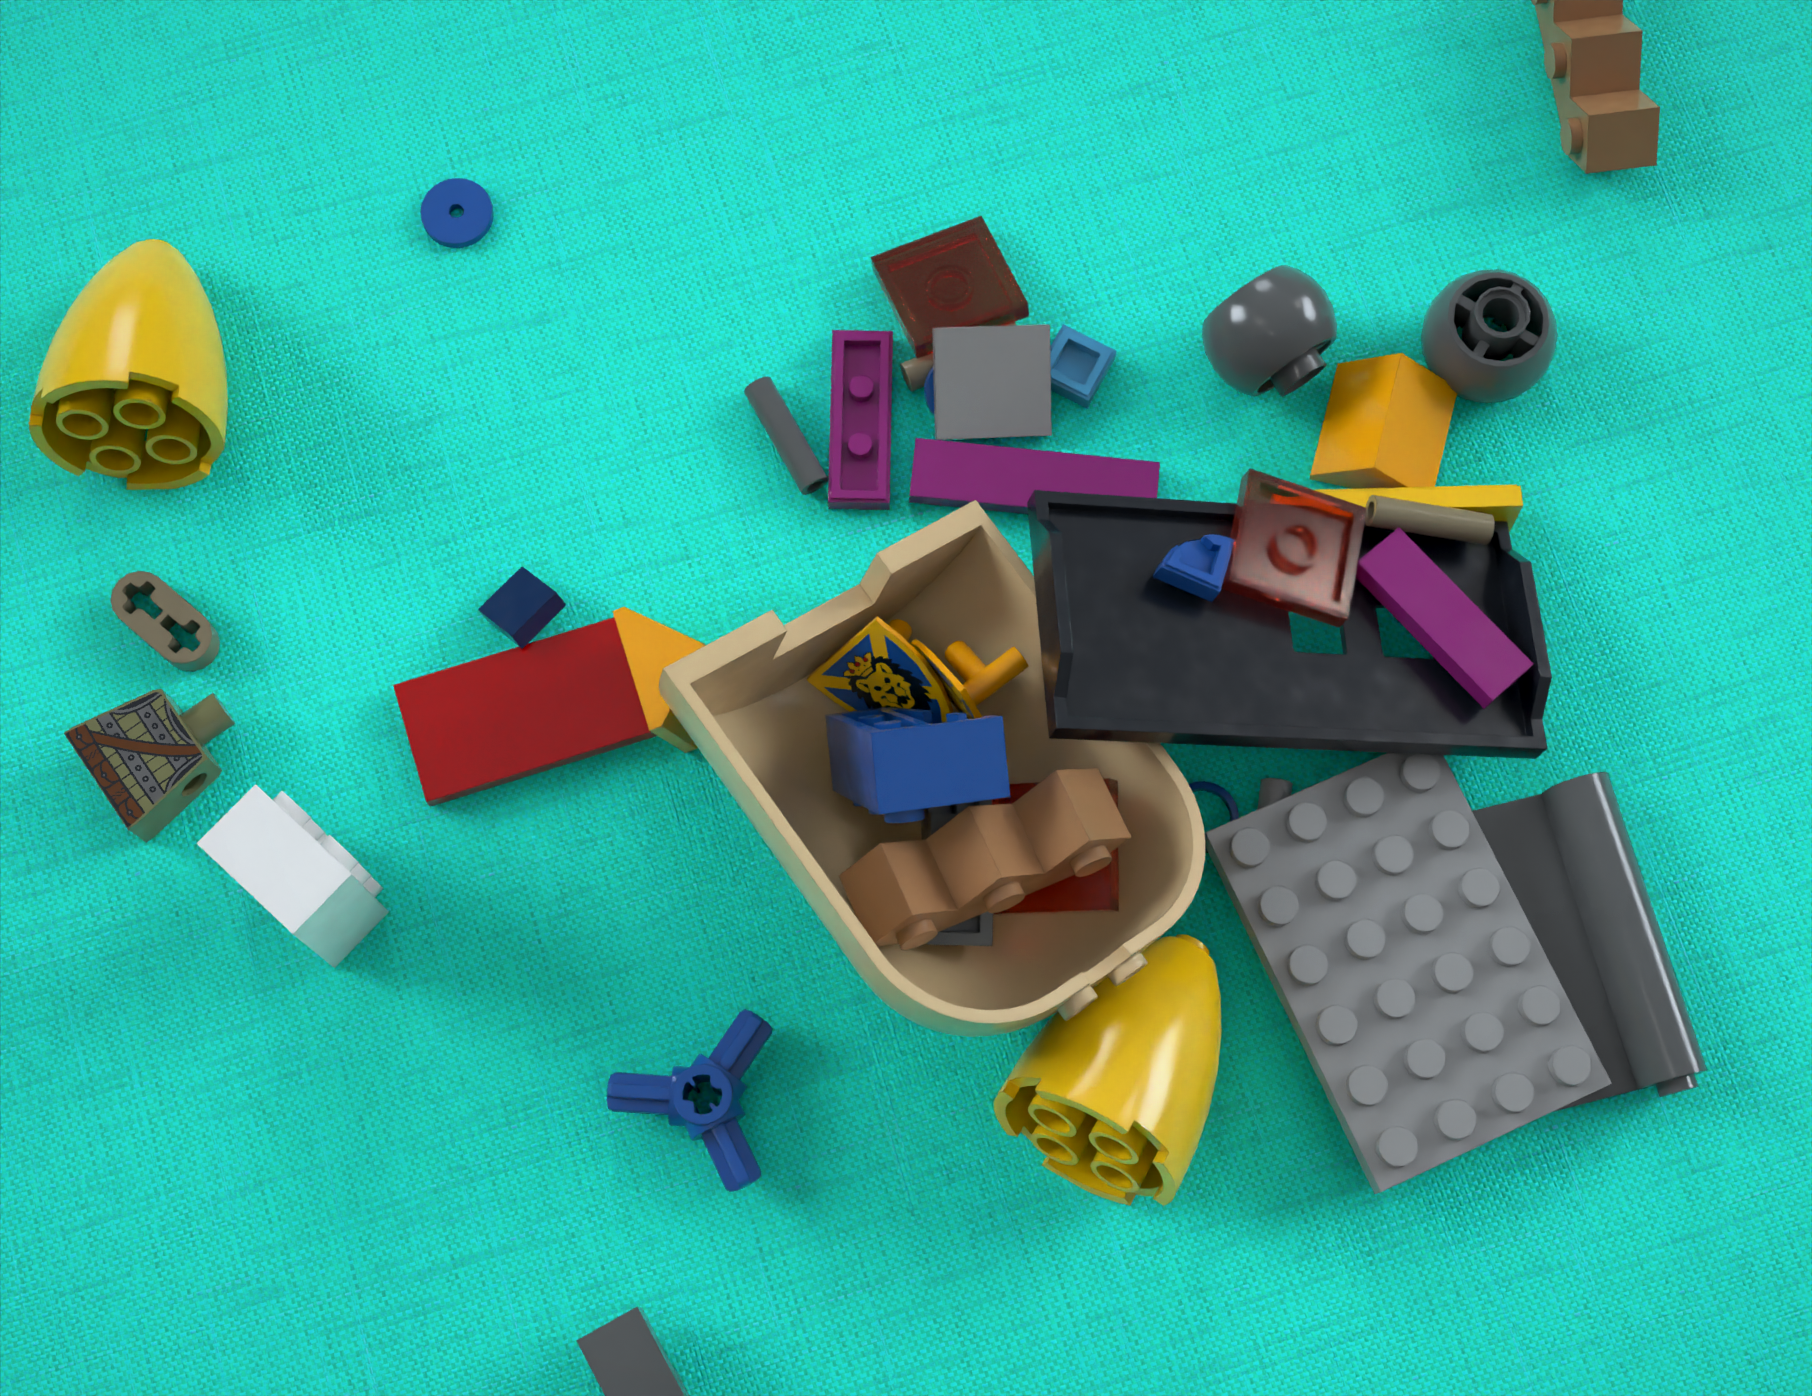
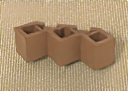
[1531,0,1660,174]
[839,768,1131,950]

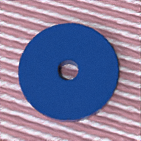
[421,178,494,248]

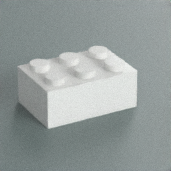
[196,784,389,968]

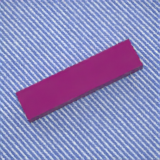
[909,438,1160,514]

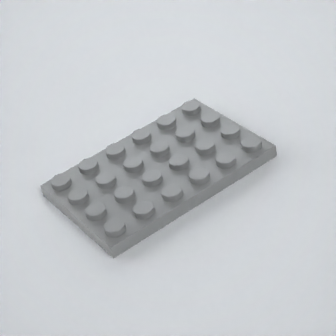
[1205,753,1612,1194]

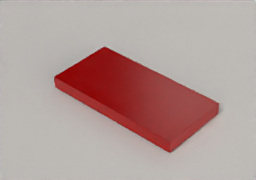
[393,617,657,807]

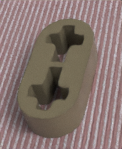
[111,571,220,672]

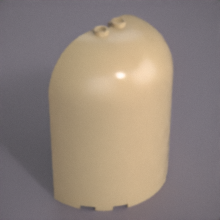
[659,500,1206,1037]

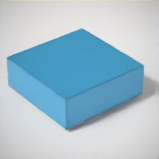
[1050,324,1117,408]

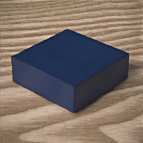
[478,567,566,649]

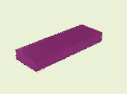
[828,330,893,510]
[1350,527,1533,709]

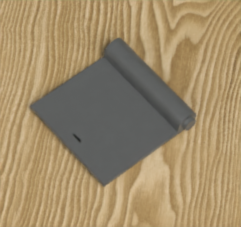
[1472,772,1707,1113]

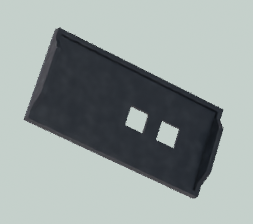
[1027,490,1552,759]

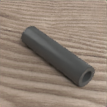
[744,376,828,495]

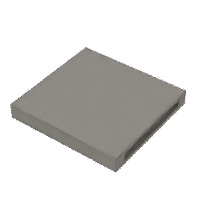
[932,324,1052,440]

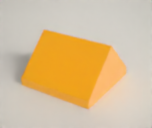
[1310,353,1457,489]
[612,607,706,753]

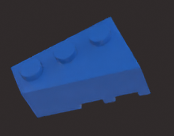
[825,707,1010,823]

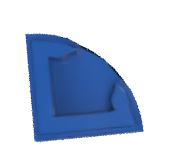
[1153,534,1235,602]

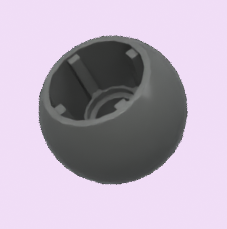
[1202,265,1337,397]
[1421,269,1558,403]

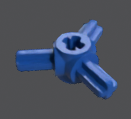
[607,1009,773,1192]

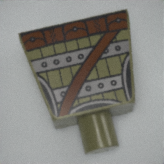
[64,689,235,843]

